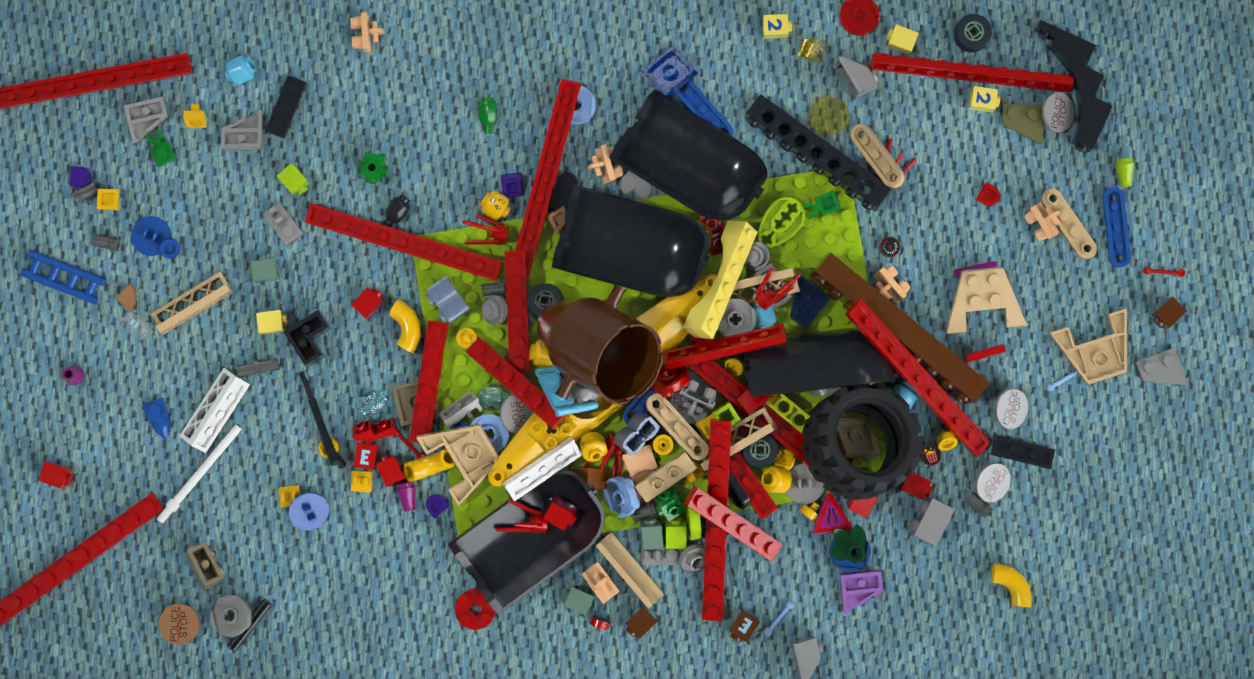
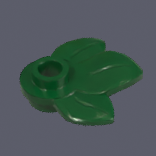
[829,525,866,563]

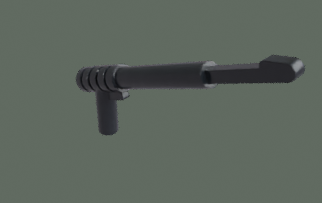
[299,371,346,468]

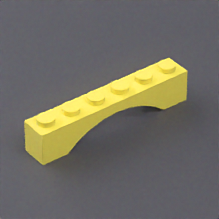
[683,221,758,339]

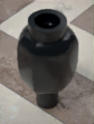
[383,194,411,227]

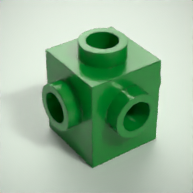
[358,152,388,184]
[654,486,686,522]

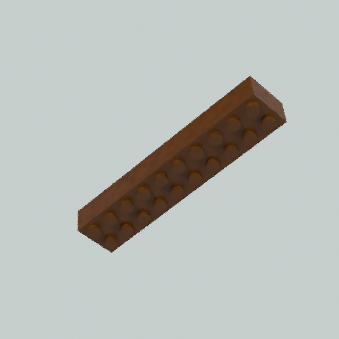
[809,253,990,404]

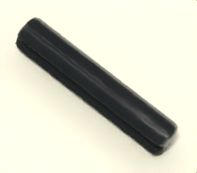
[227,599,272,652]

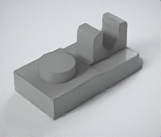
[263,202,303,246]
[439,390,483,428]
[641,545,682,566]

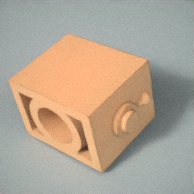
[622,443,658,478]

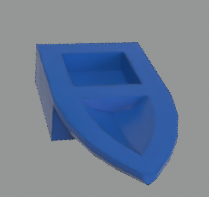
[143,398,171,440]

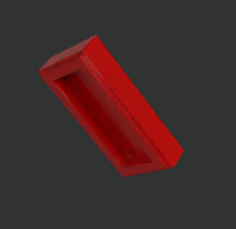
[962,344,1006,363]

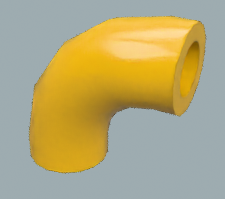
[389,299,421,354]
[403,448,456,482]
[991,563,1032,607]

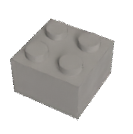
[908,498,955,546]

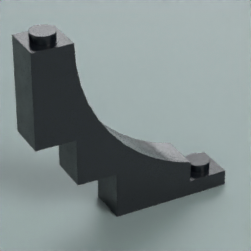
[1034,20,1113,153]

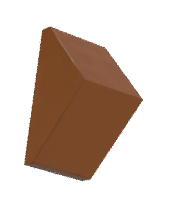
[568,467,609,490]

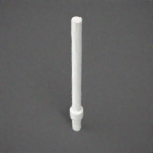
[157,424,242,524]

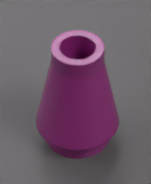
[62,365,84,385]
[396,481,416,512]

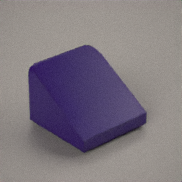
[501,172,523,198]

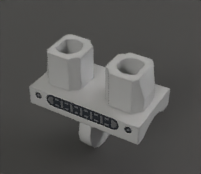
[678,379,717,416]

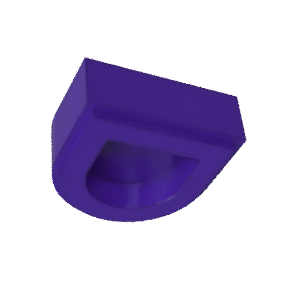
[70,166,92,188]
[426,494,450,519]

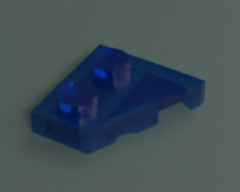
[790,275,831,330]

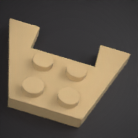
[946,267,1027,334]
[1049,308,1127,385]
[416,424,500,507]

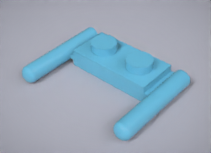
[535,366,599,417]

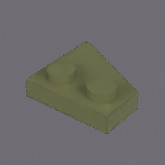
[1002,104,1043,144]

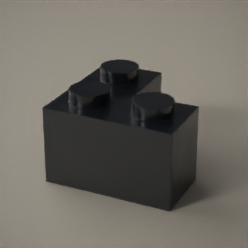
[283,310,332,367]

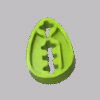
[757,197,805,249]
[685,497,701,541]

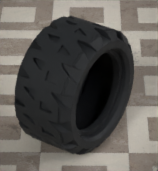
[801,383,922,500]

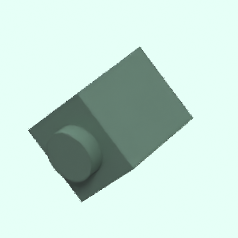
[248,258,280,283]
[640,516,663,550]
[562,586,594,616]

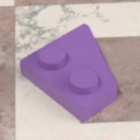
[840,570,883,614]

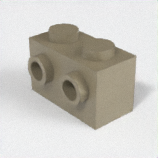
[185,542,224,591]

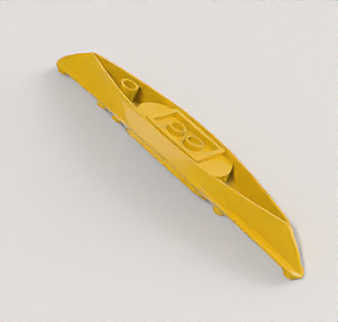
[488,274,717,486]

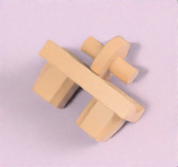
[350,12,384,52]
[588,144,623,185]
[1024,202,1061,241]
[872,265,910,304]
[582,562,620,604]

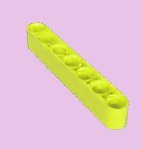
[766,394,873,472]

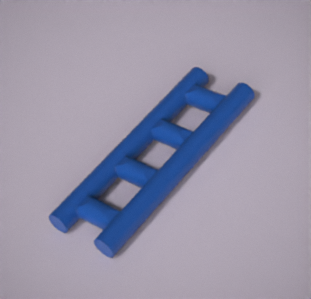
[20,250,106,305]

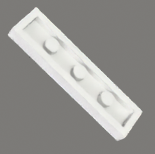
[180,368,250,453]
[503,437,582,501]

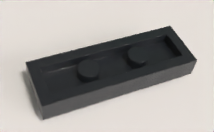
[265,75,307,139]
[990,435,1055,469]

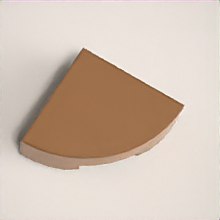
[546,206,566,234]
[116,284,137,313]

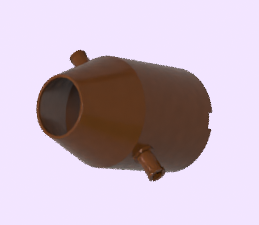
[537,284,663,404]

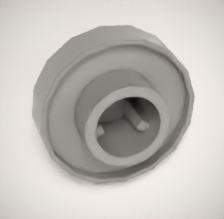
[744,241,771,271]
[482,295,508,325]
[570,383,598,404]
[679,544,705,574]

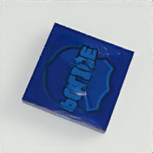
[642,46,698,99]

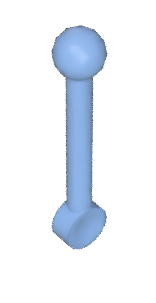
[1047,371,1078,391]
[764,601,794,637]

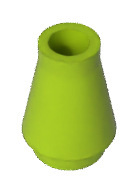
[1114,158,1135,187]

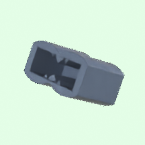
[426,276,470,324]
[613,412,660,456]

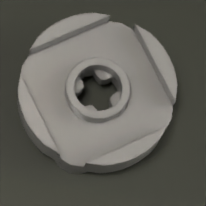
[717,299,756,337]
[210,595,251,637]

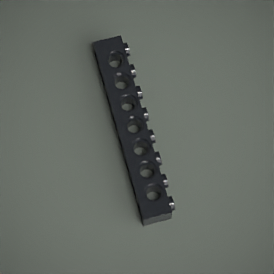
[745,94,892,212]

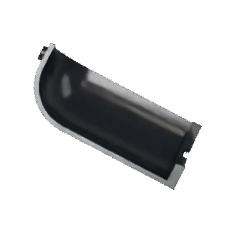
[609,89,768,220]
[552,185,710,297]
[742,328,898,398]
[448,470,605,615]

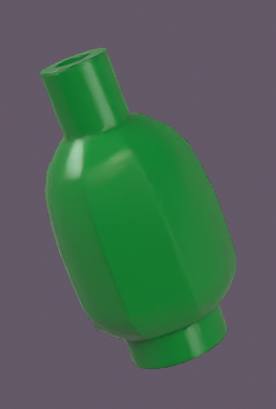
[478,97,498,134]

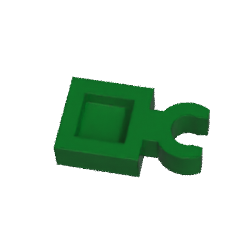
[146,129,177,167]
[803,190,842,219]

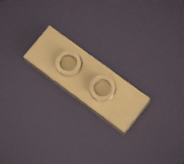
[634,450,697,503]

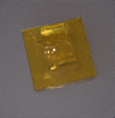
[797,38,825,61]

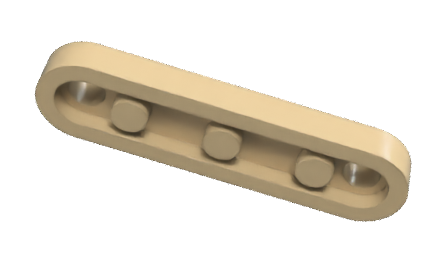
[850,124,905,188]
[1041,189,1097,260]
[646,394,709,460]

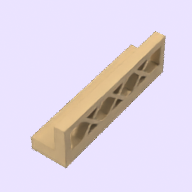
[732,268,800,304]
[151,271,233,334]
[695,407,777,471]
[596,532,664,609]

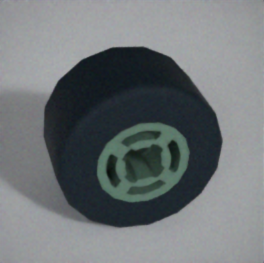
[954,14,992,52]
[741,434,779,469]

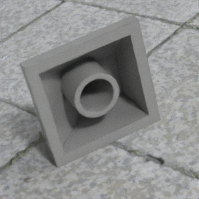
[835,56,878,100]
[791,636,823,679]

